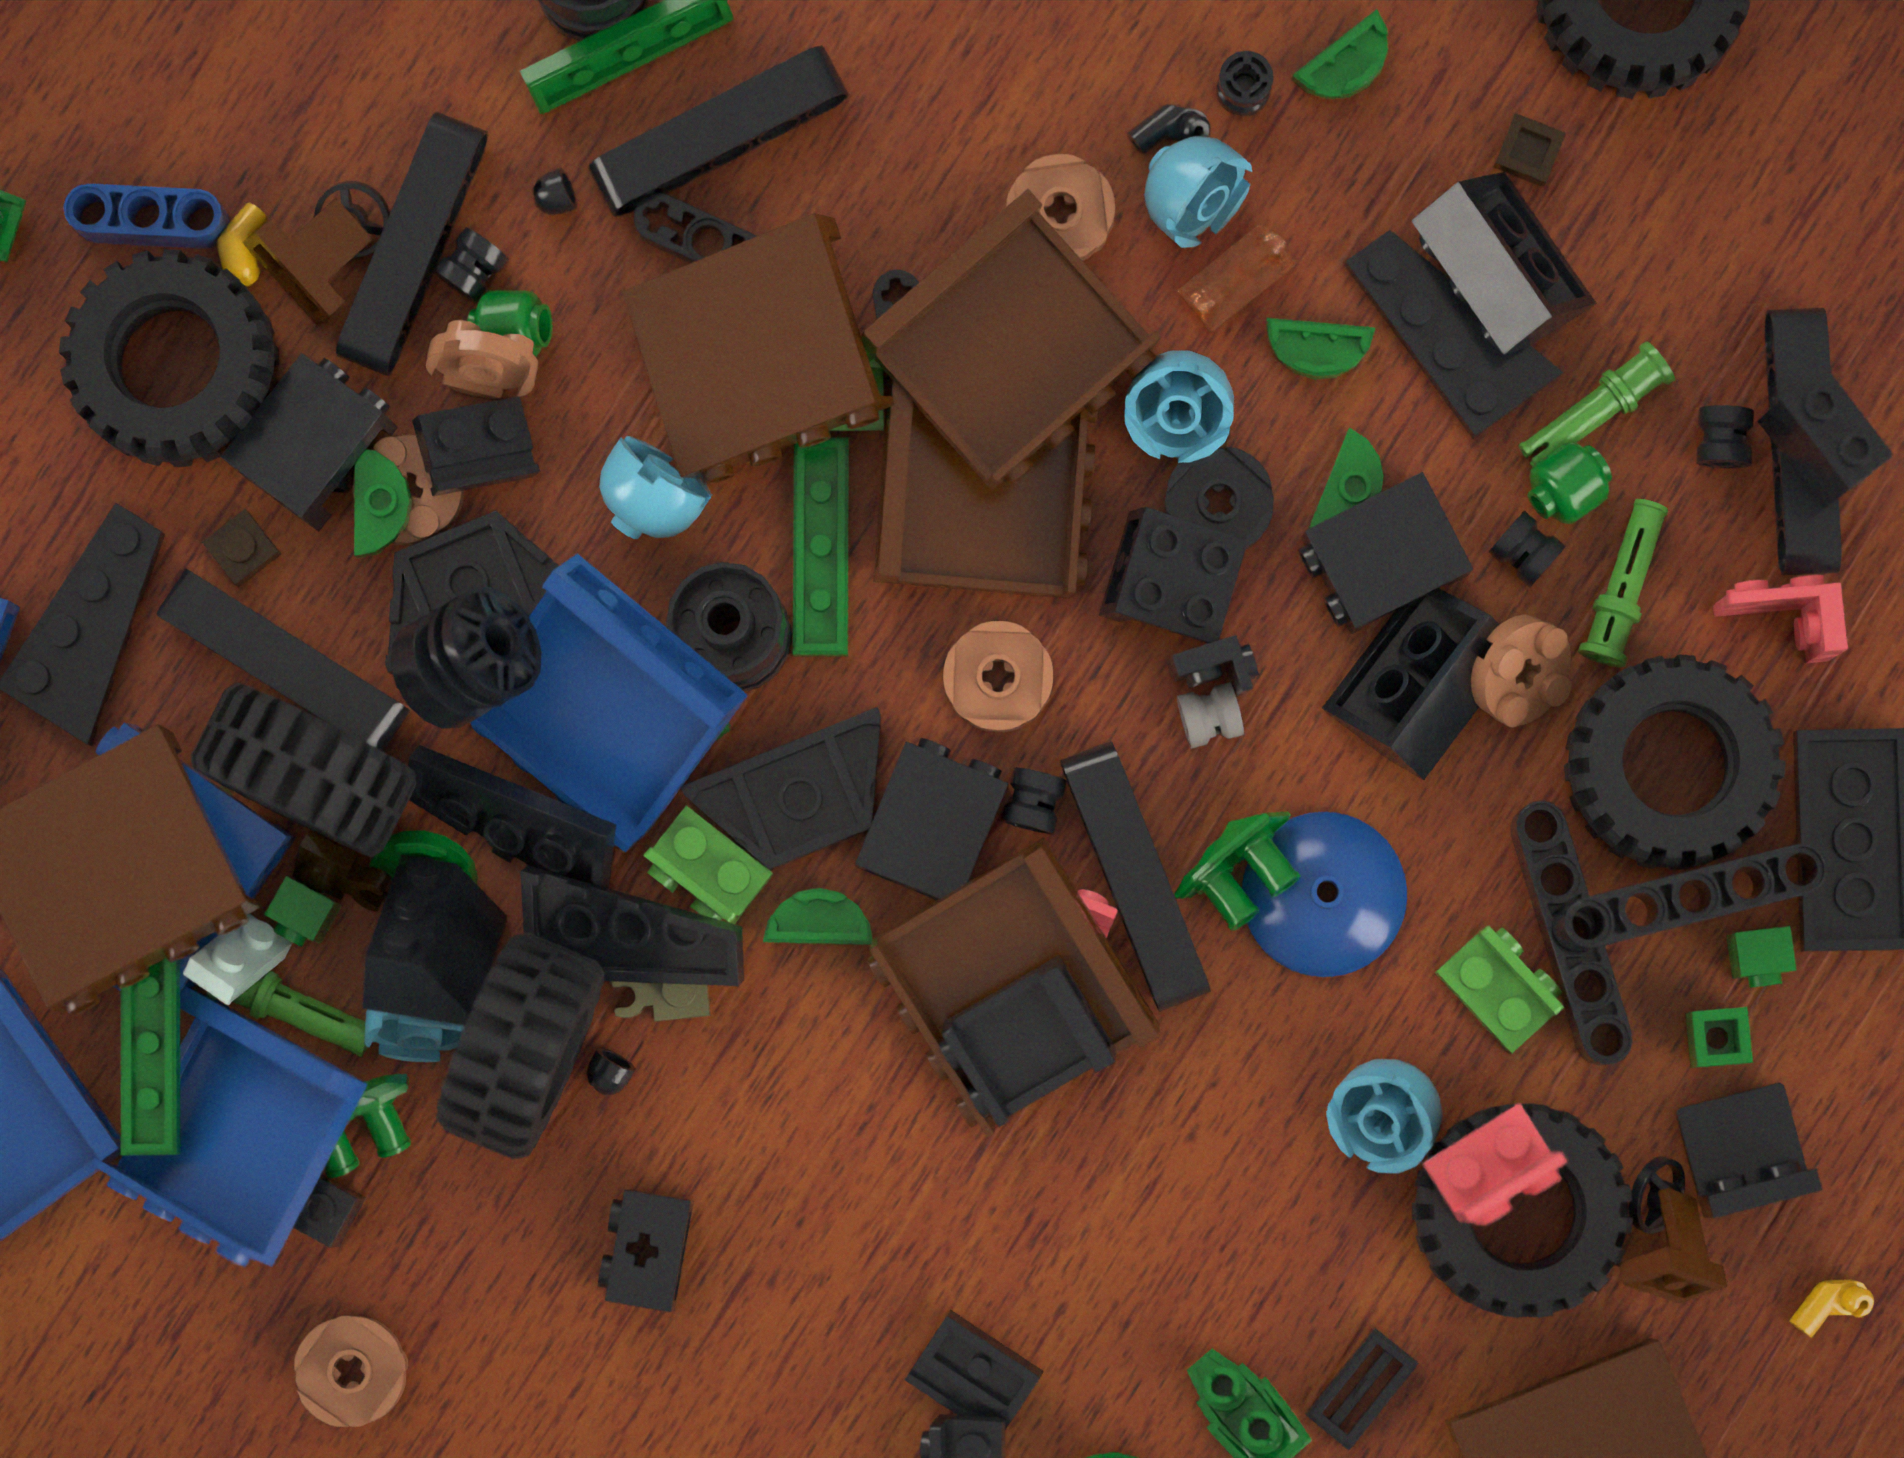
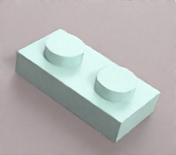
[183,914,292,1005]

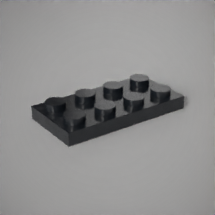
[1793,728,1904,952]

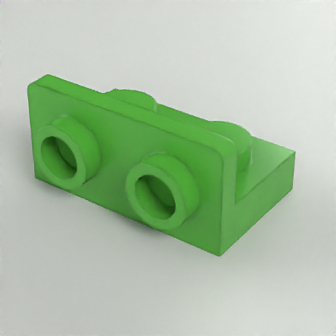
[643,805,774,924]
[1434,925,1564,1054]

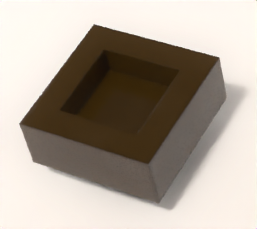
[1493,113,1566,187]
[202,509,281,587]

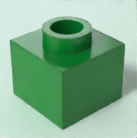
[264,876,342,947]
[1726,926,1797,988]
[1685,1007,1753,1068]

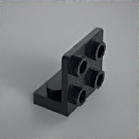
[1099,507,1247,644]
[1675,1083,1823,1218]

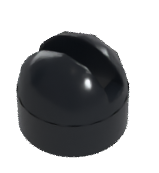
[533,168,577,215]
[586,1047,636,1095]

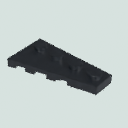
[1344,230,1563,439]
[0,503,165,747]
[408,745,616,888]
[521,866,744,986]

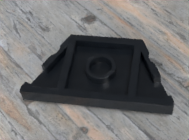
[385,511,559,675]
[681,707,881,871]

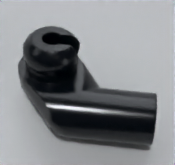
[1127,104,1211,155]

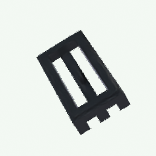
[1305,1327,1419,1451]

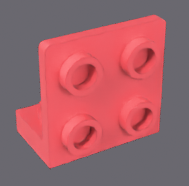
[1713,575,1848,663]
[1422,1103,1567,1226]

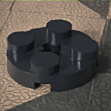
[1164,447,1274,550]

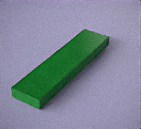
[520,0,734,114]
[793,437,849,657]
[120,958,181,1155]

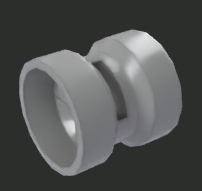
[1177,682,1244,749]

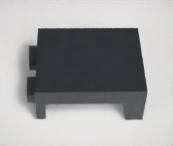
[220,353,398,532]
[1757,368,1893,509]
[1298,472,1473,634]
[855,738,1008,900]
[939,955,1116,1127]

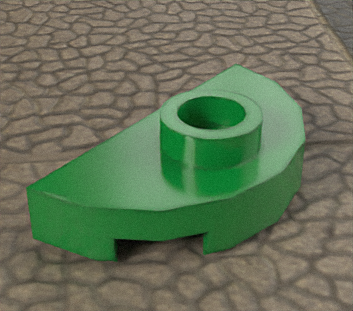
[1291,9,1388,99]
[1266,318,1375,380]
[1308,427,1384,529]
[354,449,412,559]
[369,830,478,884]
[763,888,873,945]

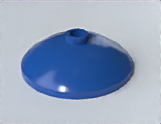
[1242,812,1407,977]

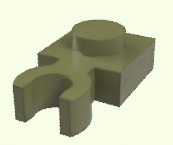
[611,981,711,1022]

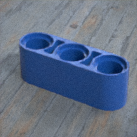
[63,184,230,249]

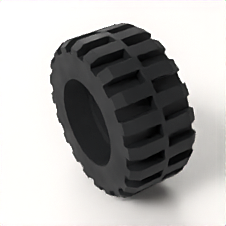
[1536,0,1751,99]
[59,249,280,467]
[1564,654,1786,870]
[191,682,416,857]
[436,933,604,1159]
[1412,1103,1633,1318]

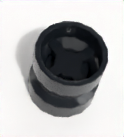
[1217,50,1274,117]
[433,227,509,303]
[1696,405,1754,469]
[1488,510,1566,588]
[1001,767,1067,835]

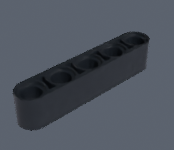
[588,46,849,217]
[336,112,488,376]
[1764,308,1842,575]
[156,568,411,753]
[1060,740,1211,1012]
[1510,801,1633,1066]
[1553,844,1828,952]

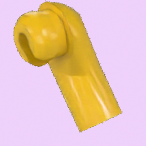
[217,203,268,287]
[1789,1279,1874,1338]

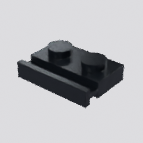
[412,396,540,497]
[905,1310,1044,1430]

